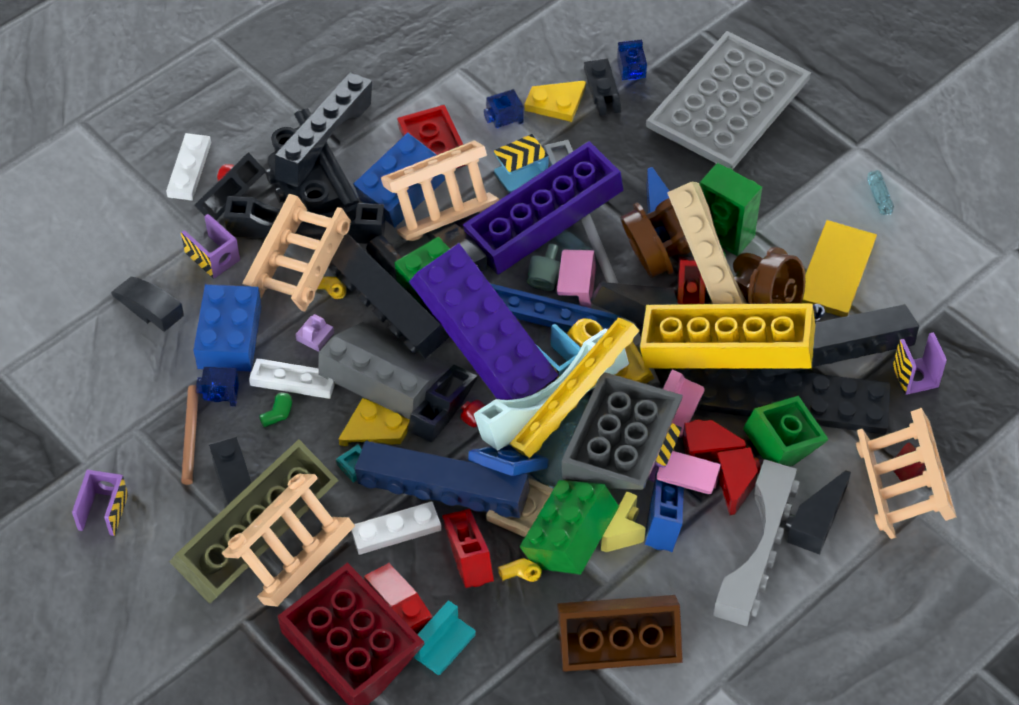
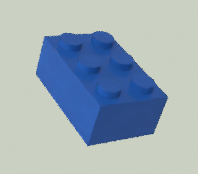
[353,133,445,228]
[193,284,262,372]

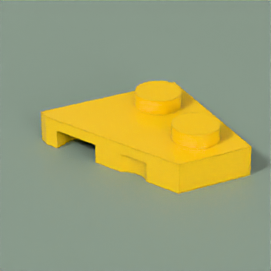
[524,81,586,122]
[339,398,409,446]

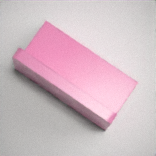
[557,250,596,308]
[663,370,705,438]
[657,451,721,494]

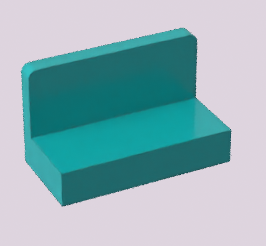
[414,600,476,675]

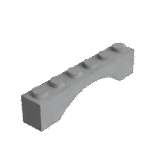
[713,459,800,627]

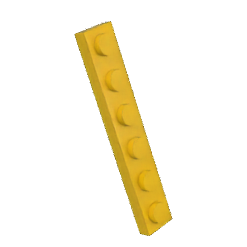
[510,318,639,458]

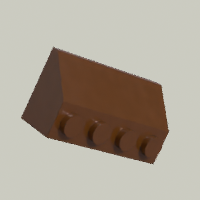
[557,595,683,672]

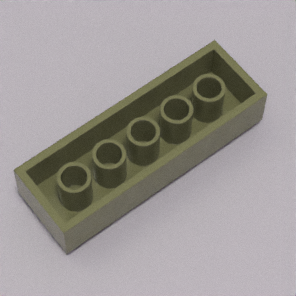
[169,439,339,604]

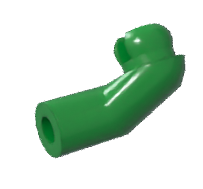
[259,392,293,428]

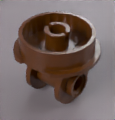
[620,198,691,278]
[733,247,806,304]

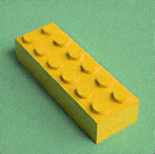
[640,304,815,368]

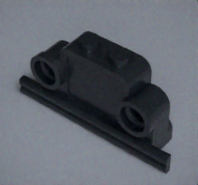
[265,108,359,213]

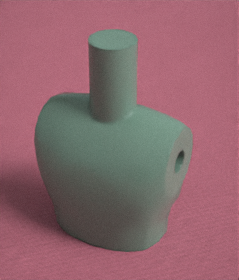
[527,244,561,291]

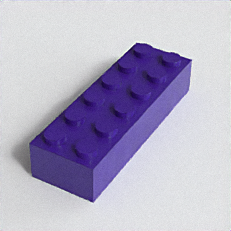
[463,141,623,275]
[409,243,559,400]

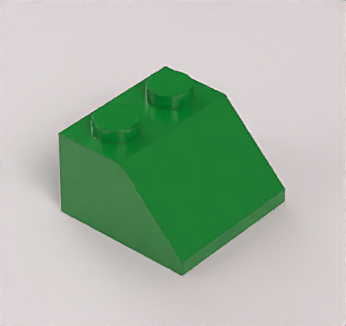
[743,396,828,467]

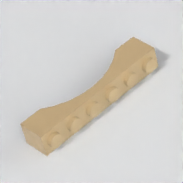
[667,182,748,304]

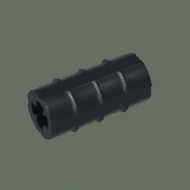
[366,236,402,280]

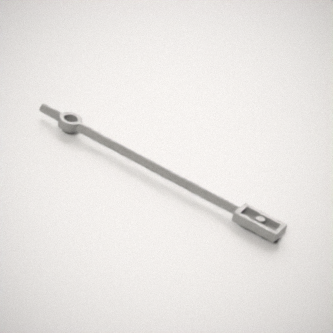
[544,140,660,388]

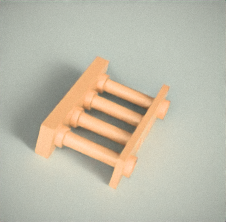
[381,140,499,241]
[242,194,351,312]
[856,408,957,539]
[222,474,355,607]

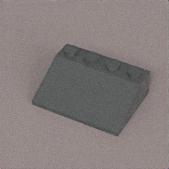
[318,322,453,420]
[561,372,683,490]

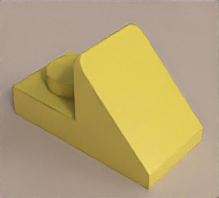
[601,491,646,552]

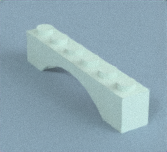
[474,328,629,450]

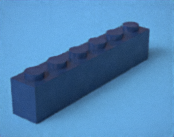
[354,441,530,518]

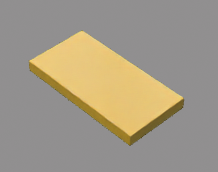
[802,220,877,317]

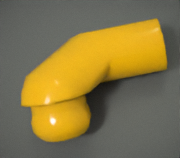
[317,276,346,299]
[498,558,542,582]

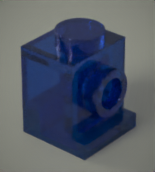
[617,39,647,81]
[484,89,524,128]
[196,367,240,406]

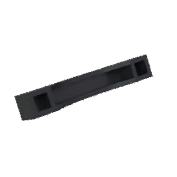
[275,73,372,187]
[224,196,385,244]

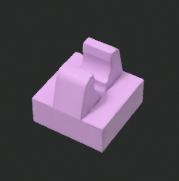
[296,314,334,352]

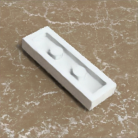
[166,133,211,201]
[249,358,335,399]
[351,502,441,555]

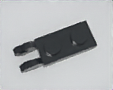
[584,58,621,116]

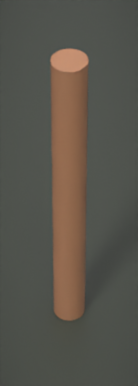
[181,385,199,485]

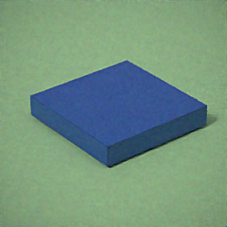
[468,445,549,476]

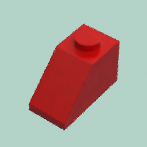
[677,256,705,305]
[682,420,746,463]
[716,447,761,516]

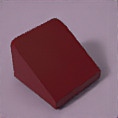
[893,442,925,482]

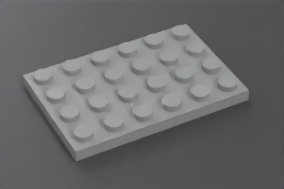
[646,31,811,170]

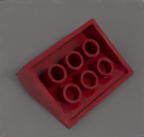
[278,562,425,705]

